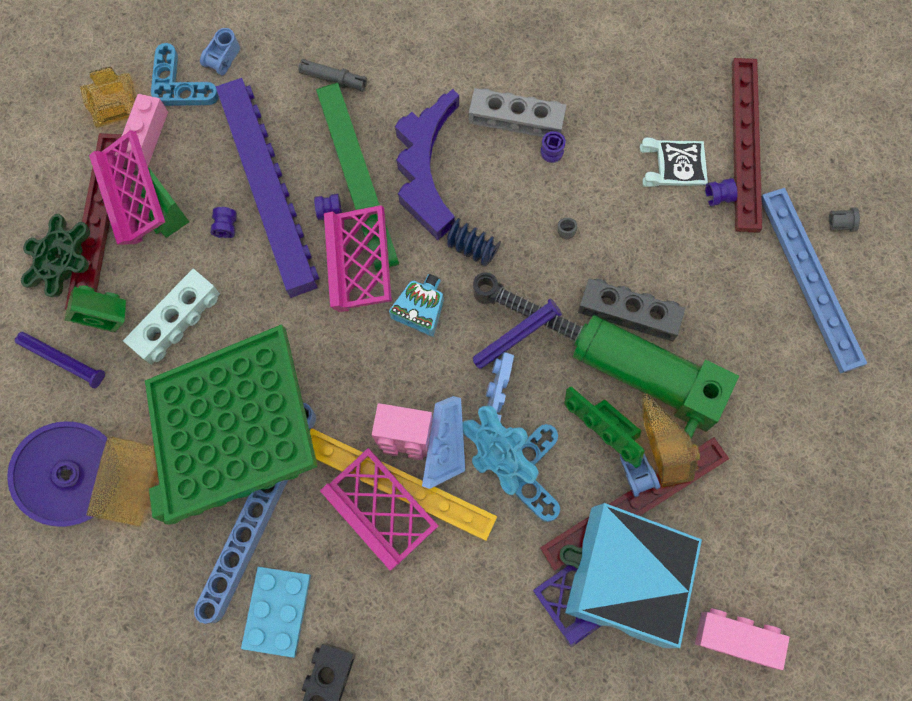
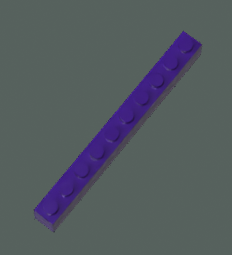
[216,78,320,298]

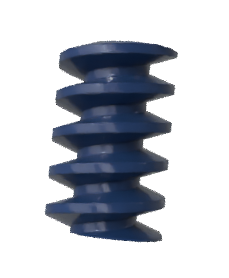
[447,218,501,266]

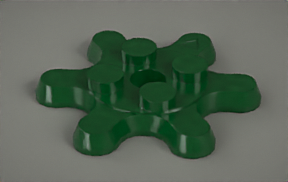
[21,214,91,297]

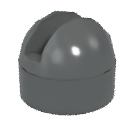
[558,218,577,239]

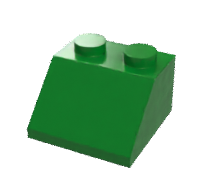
[138,168,189,238]
[64,286,126,332]

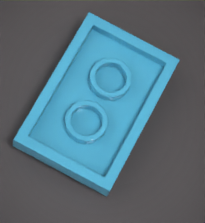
[241,567,311,658]

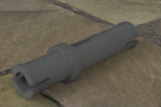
[298,59,367,91]

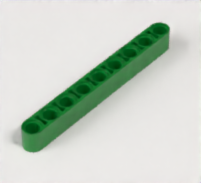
[316,82,399,272]

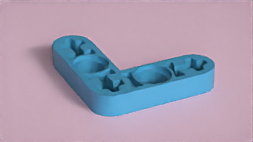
[151,43,219,106]
[515,424,560,522]

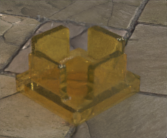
[80,66,136,128]

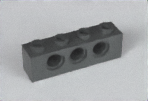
[578,279,685,342]

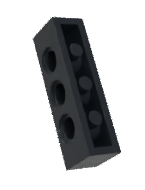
[302,643,356,701]

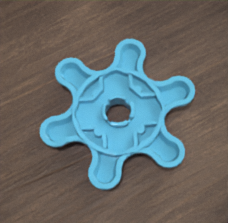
[462,405,539,495]

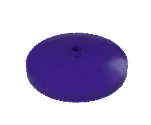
[7,421,121,527]

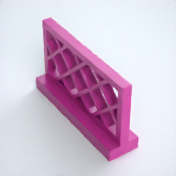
[89,130,165,245]
[324,205,392,312]
[320,448,439,571]

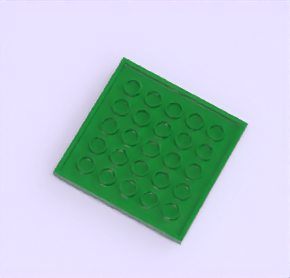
[145,324,318,524]

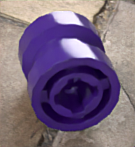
[541,131,566,163]
[705,178,737,206]
[314,194,342,220]
[210,207,237,238]

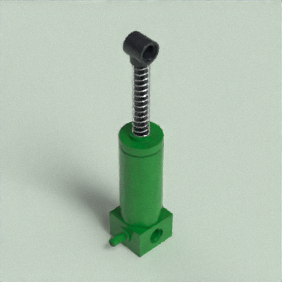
[473,272,739,439]

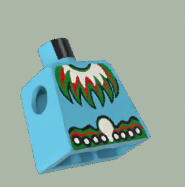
[389,274,444,337]

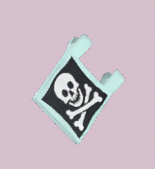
[640,138,708,187]

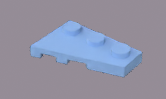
[479,352,514,421]
[422,396,465,489]

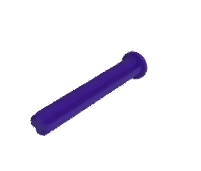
[473,298,562,369]
[15,332,105,388]

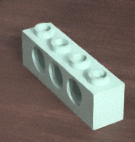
[123,269,220,365]

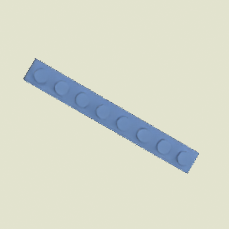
[761,188,867,374]

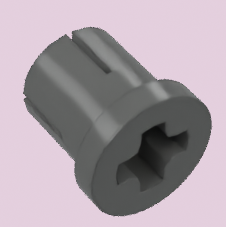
[829,207,860,232]

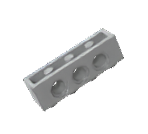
[469,88,566,137]

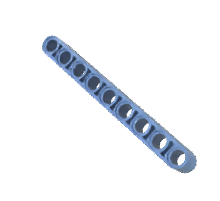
[194,403,316,624]

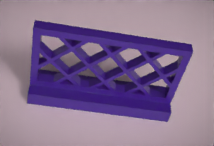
[533,565,601,647]

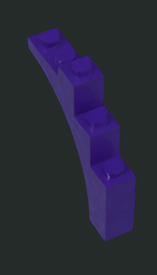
[395,89,459,240]

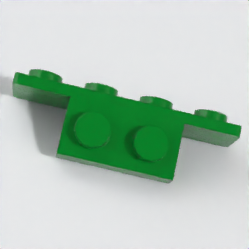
[564,386,644,468]

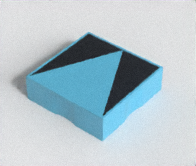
[565,503,702,648]

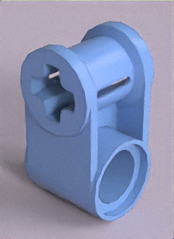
[200,28,240,76]
[620,454,660,497]

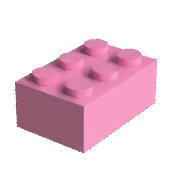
[372,403,433,460]

